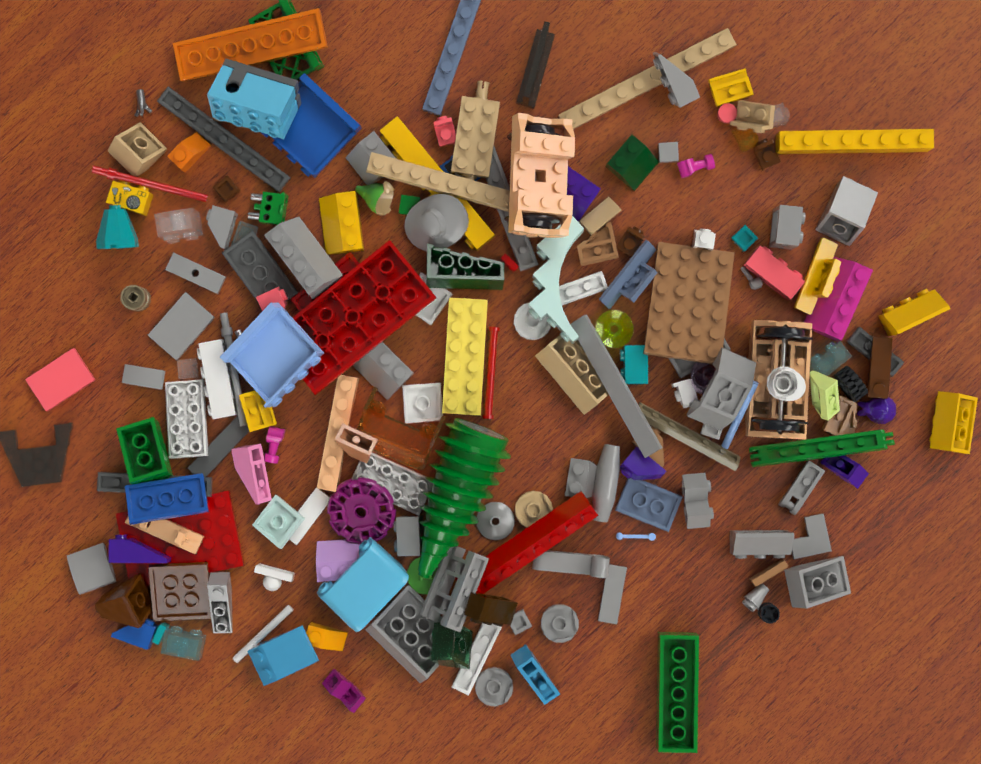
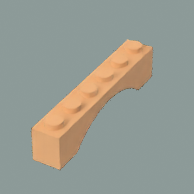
[317,375,359,492]

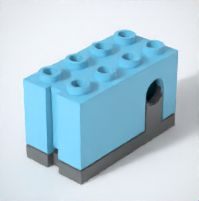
[207,59,301,139]

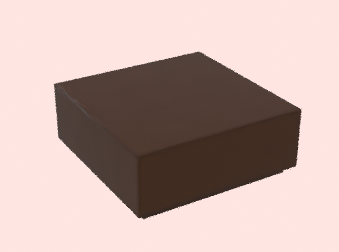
[213,176,240,203]

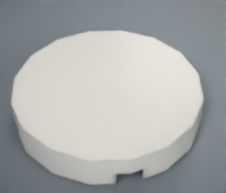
[514,303,551,340]

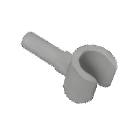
[740,266,763,290]

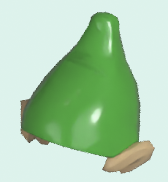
[355,181,394,215]

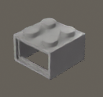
[769,205,805,250]

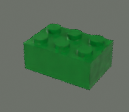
[116,417,173,484]

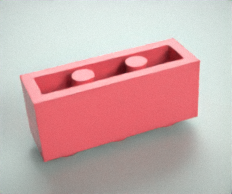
[743,246,805,301]

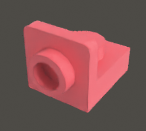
[433,116,456,147]

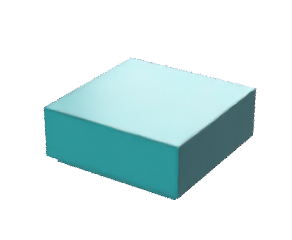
[731,225,758,252]
[152,622,170,645]

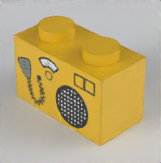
[106,180,153,216]

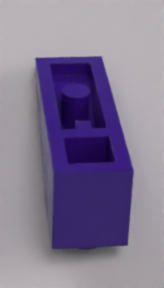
[109,534,171,563]

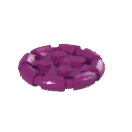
[327,477,396,544]

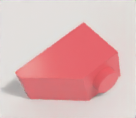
[256,286,288,311]

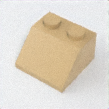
[108,122,167,176]

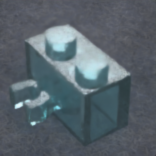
[161,626,206,661]

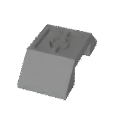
[687,347,756,430]

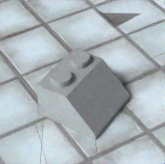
[345,131,396,185]

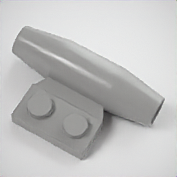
[565,444,620,522]

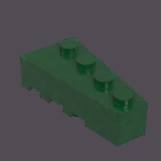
[426,243,504,290]

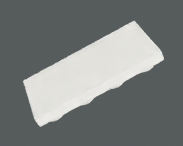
[165,379,208,459]
[352,452,432,516]

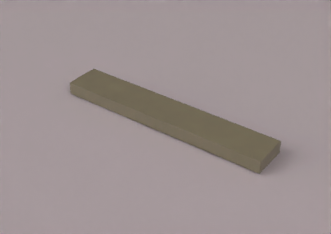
[638,403,741,471]

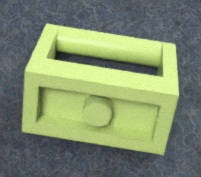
[810,371,840,421]

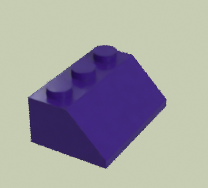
[567,166,601,222]

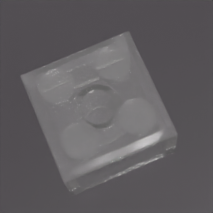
[154,208,203,244]

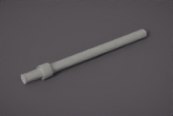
[220,313,247,427]

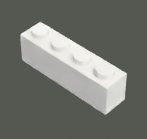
[197,339,238,419]

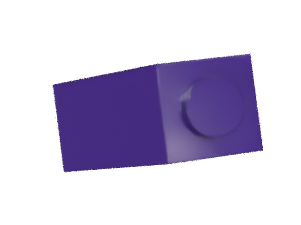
[620,446,666,480]
[820,455,869,489]

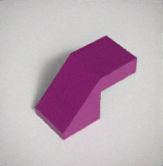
[322,669,366,713]

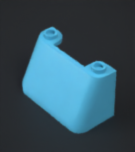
[317,537,409,632]

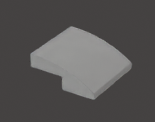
[67,543,116,595]

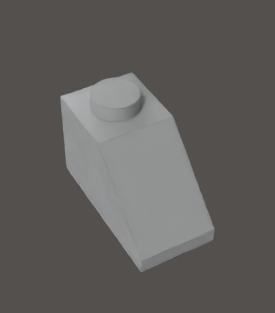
[206,205,238,250]

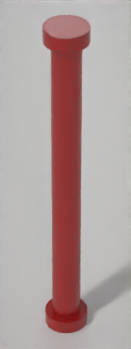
[482,327,500,419]

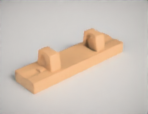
[125,517,204,554]

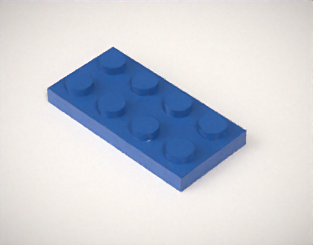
[125,473,209,525]

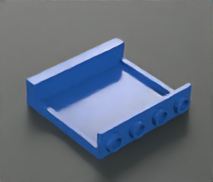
[261,73,362,178]

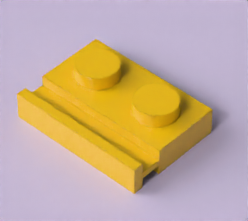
[708,68,754,107]
[239,391,277,432]

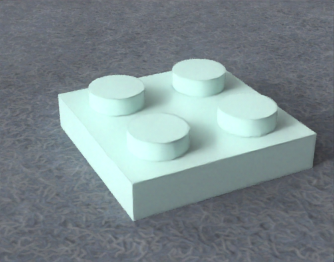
[252,495,305,549]

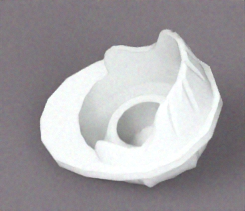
[766,366,806,401]

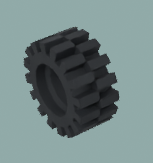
[834,366,868,402]

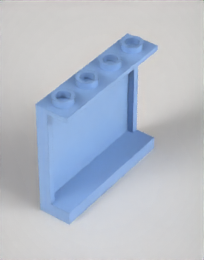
[220,302,324,408]

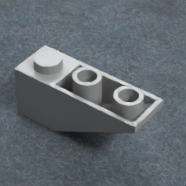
[653,52,700,108]
[207,572,233,633]

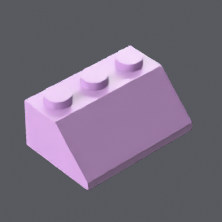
[316,539,361,582]

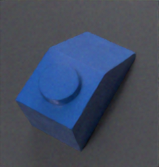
[111,618,159,650]

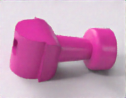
[677,154,715,178]
[264,426,285,464]

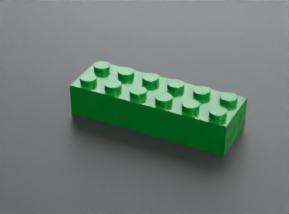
[656,632,699,753]

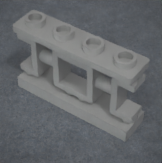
[420,546,489,632]

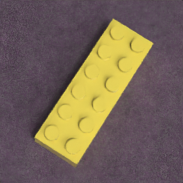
[442,298,488,416]

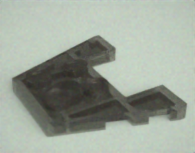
[0,423,74,487]

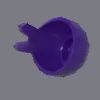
[857,397,896,424]

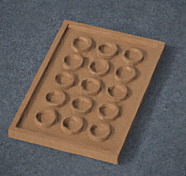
[643,242,735,364]

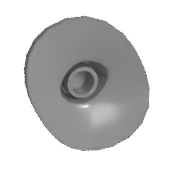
[404,194,469,251]

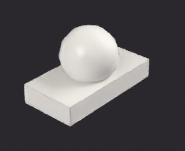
[254,563,295,591]

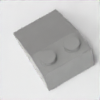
[784,556,851,609]

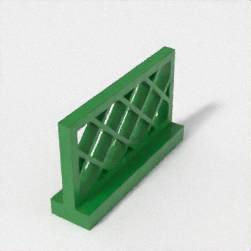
[248,0,324,80]

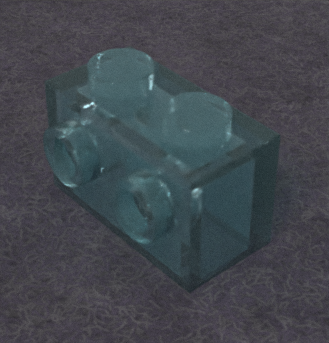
[810,341,852,376]

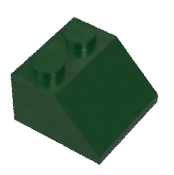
[605,134,659,191]

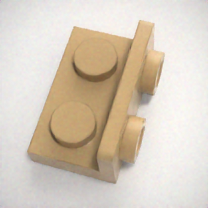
[730,100,775,133]

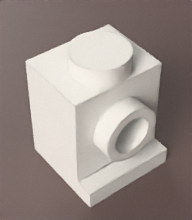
[692,229,716,250]
[671,378,698,408]

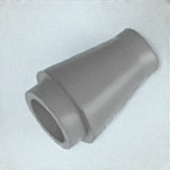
[742,584,769,612]

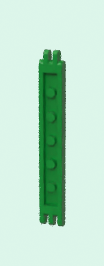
[749,429,895,467]

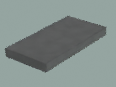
[222,230,298,302]

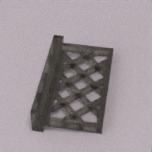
[516,21,555,109]

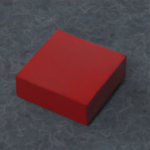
[500,254,519,273]

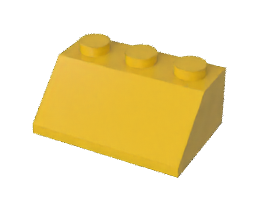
[319,191,364,255]
[878,288,951,336]
[930,391,978,454]

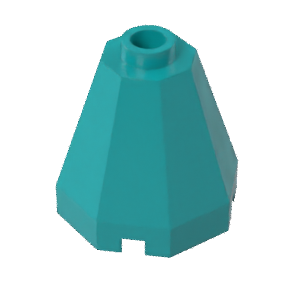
[96,205,139,249]

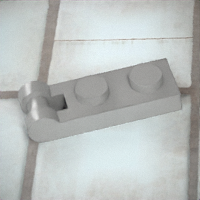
[778,460,825,515]

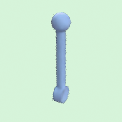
[616,532,656,541]

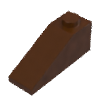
[867,336,893,399]

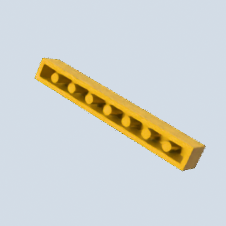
[380,116,495,251]
[775,129,934,154]

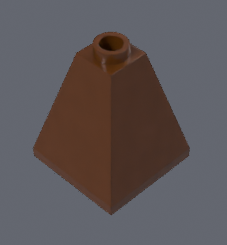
[95,573,152,628]

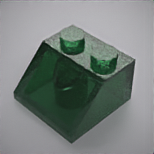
[430,622,473,669]

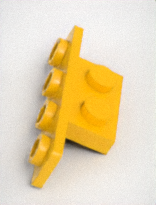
[794,238,841,315]

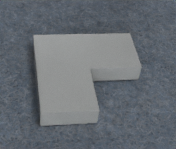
[791,513,832,559]

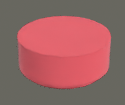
[717,103,737,123]

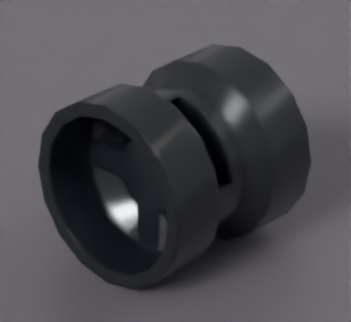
[757,602,780,624]

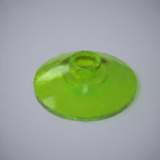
[595,310,634,348]

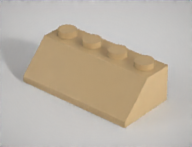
[535,335,609,415]

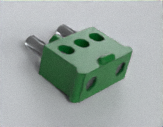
[248,191,288,226]

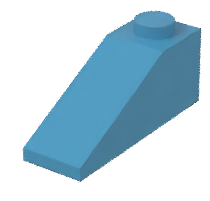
[510,645,560,705]

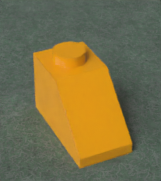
[306,622,348,651]

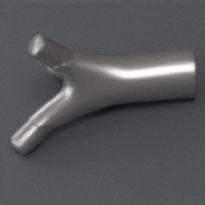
[135,89,152,117]

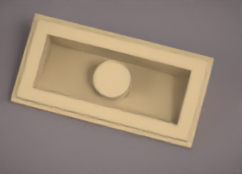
[579,197,621,235]

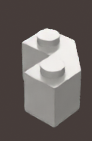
[682,473,714,529]

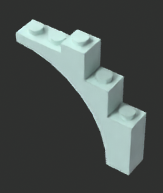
[528,216,584,344]

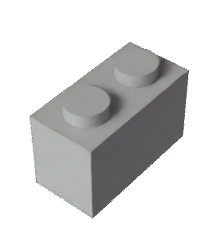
[394,516,424,556]

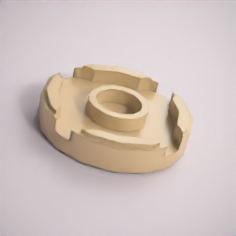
[515,491,553,527]

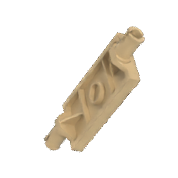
[451,81,500,181]

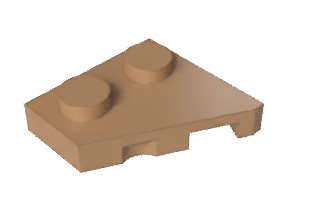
[577,222,619,266]
[821,395,857,436]

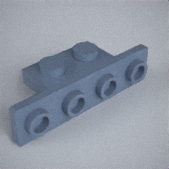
[599,240,658,309]

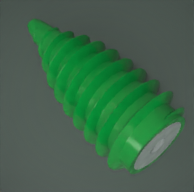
[418,418,511,578]

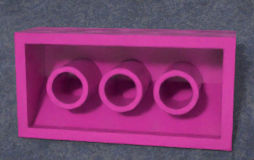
[804,256,873,341]

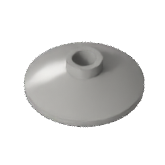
[477,502,515,540]

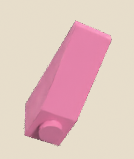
[231,444,272,504]

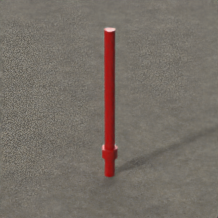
[92,165,208,202]

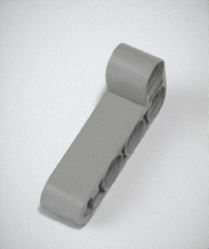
[532,550,610,578]

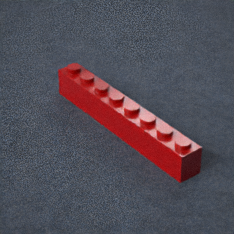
[455,491,598,594]

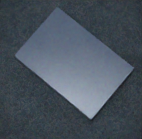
[615,478,683,532]

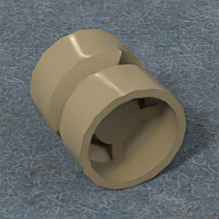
[120,285,151,311]

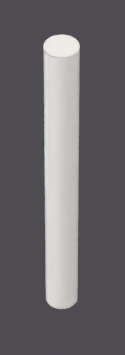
[233,605,293,663]

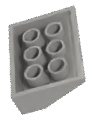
[365,585,463,683]

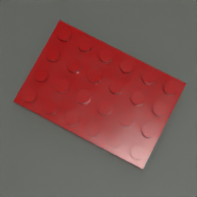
[116,490,244,586]

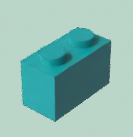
[620,345,648,384]

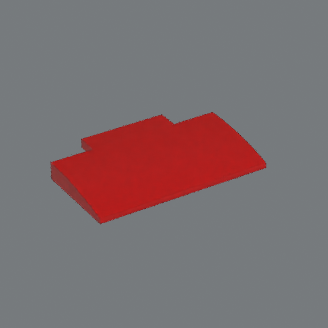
[290,240,437,395]

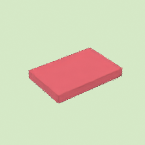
[25,348,95,411]

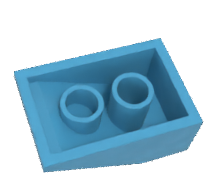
[247,625,319,686]

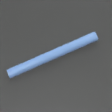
[721,380,759,449]

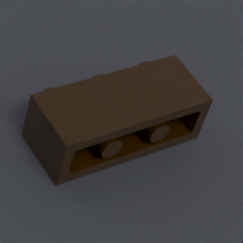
[464,592,518,627]

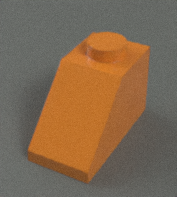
[167,132,212,173]

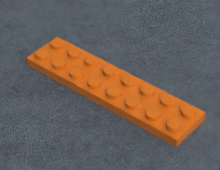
[173,8,328,82]

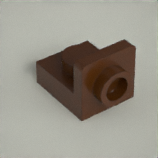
[753,138,781,170]
[616,226,645,258]

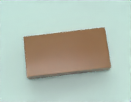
[749,559,788,587]

